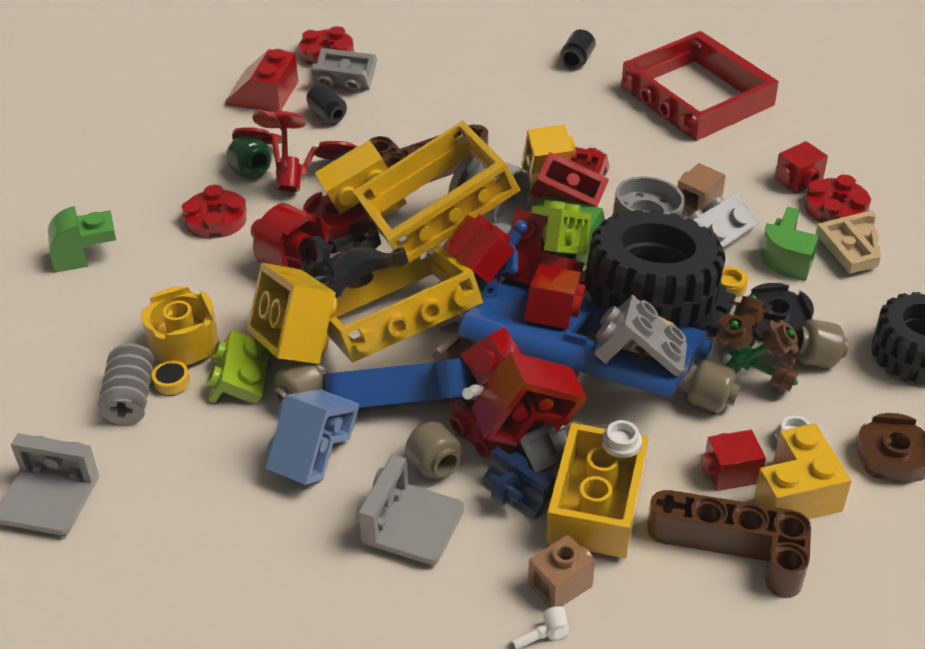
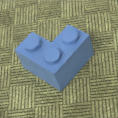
[265,389,360,485]

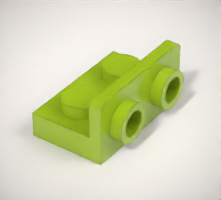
[531,200,592,255]

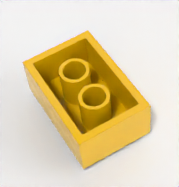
[246,263,337,364]
[546,423,649,559]

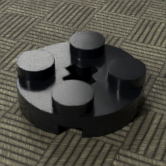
[748,283,814,342]

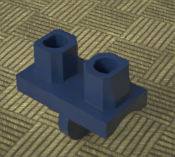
[482,447,556,519]

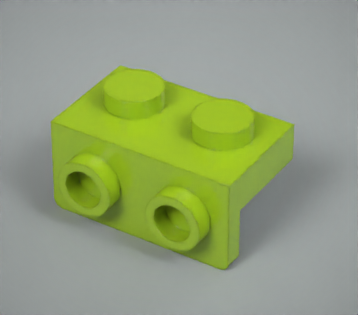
[206,330,270,405]

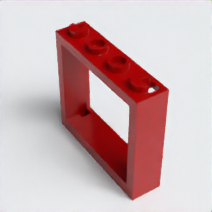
[621,31,779,141]

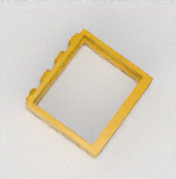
[353,120,521,266]
[322,245,483,363]

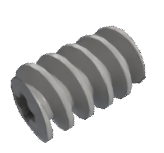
[98,344,155,426]

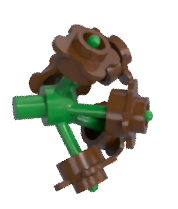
[715,295,799,398]

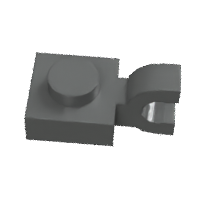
[517,421,581,473]

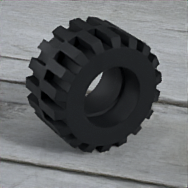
[871,292,925,385]

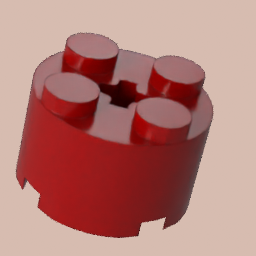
[250,202,329,270]

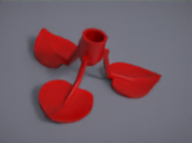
[232,110,358,192]

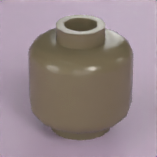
[794,319,849,369]
[683,359,741,413]
[274,361,328,403]
[405,421,462,479]

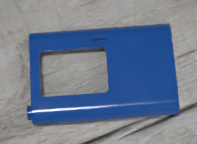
[458,278,713,398]

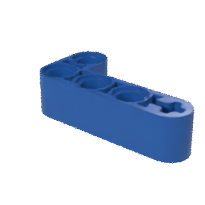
[323,358,472,408]

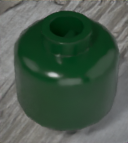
[226,136,272,179]

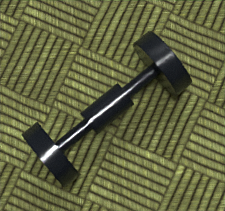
[299,219,379,263]

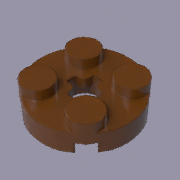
[856,413,925,481]

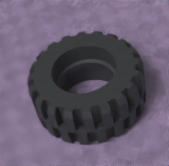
[585,210,726,328]

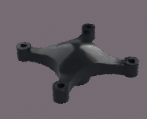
[301,230,409,298]

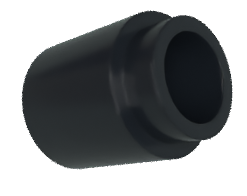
[561,29,596,69]
[306,85,347,125]

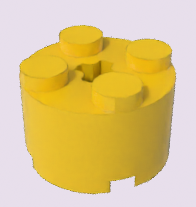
[141,286,219,365]

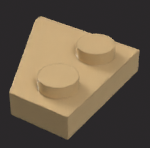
[815,210,881,274]

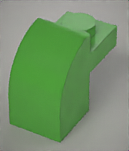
[48,206,116,273]
[761,207,819,281]

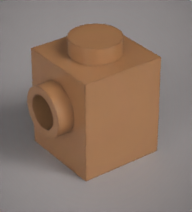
[677,163,726,214]
[528,535,595,608]

